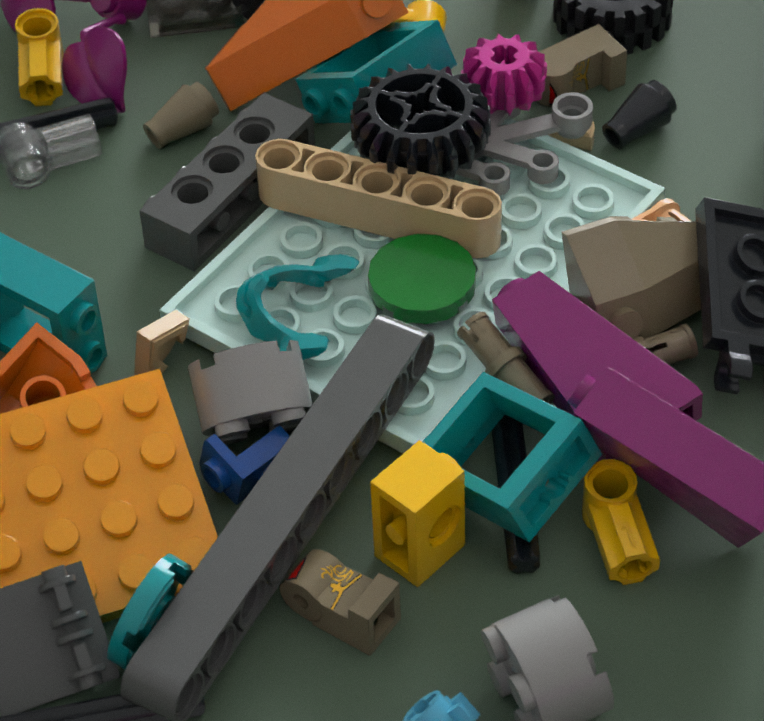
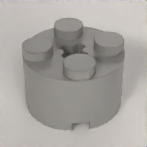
[188,340,313,445]
[481,595,614,721]

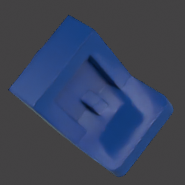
[199,425,290,505]

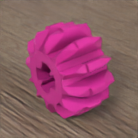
[461,33,547,116]

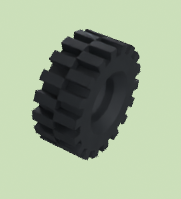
[553,0,673,54]

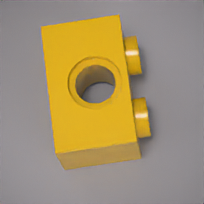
[370,440,465,587]

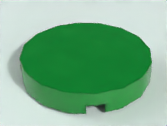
[368,234,476,324]

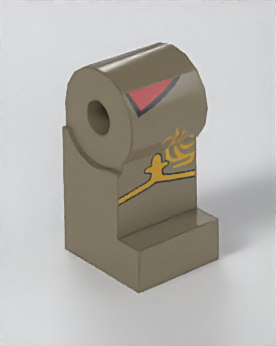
[537,24,627,107]
[279,549,401,656]

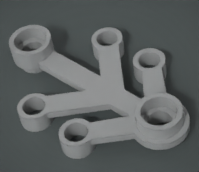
[456,92,593,196]

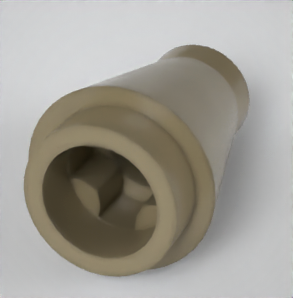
[143,82,219,149]

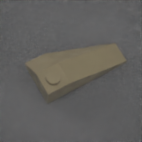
[562,216,701,339]

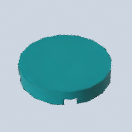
[107,553,193,670]

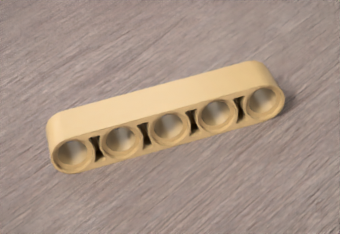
[255,139,502,259]

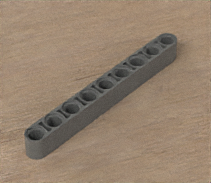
[120,314,435,721]

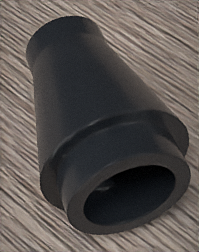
[602,80,677,149]

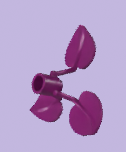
[0,0,147,113]

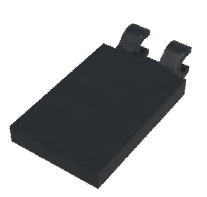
[695,197,764,394]

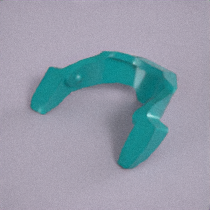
[236,254,359,360]

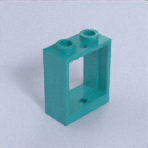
[295,20,457,123]
[0,232,108,373]
[423,372,602,542]

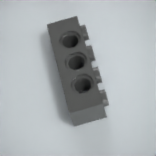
[139,93,315,271]

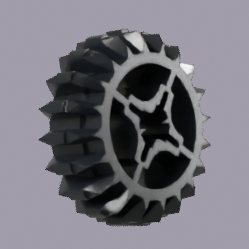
[350,63,491,179]

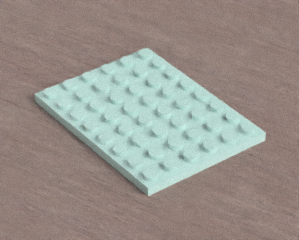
[160,119,665,453]

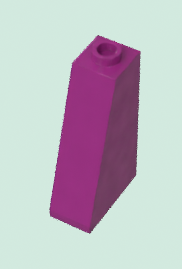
[492,271,703,462]
[567,366,764,548]

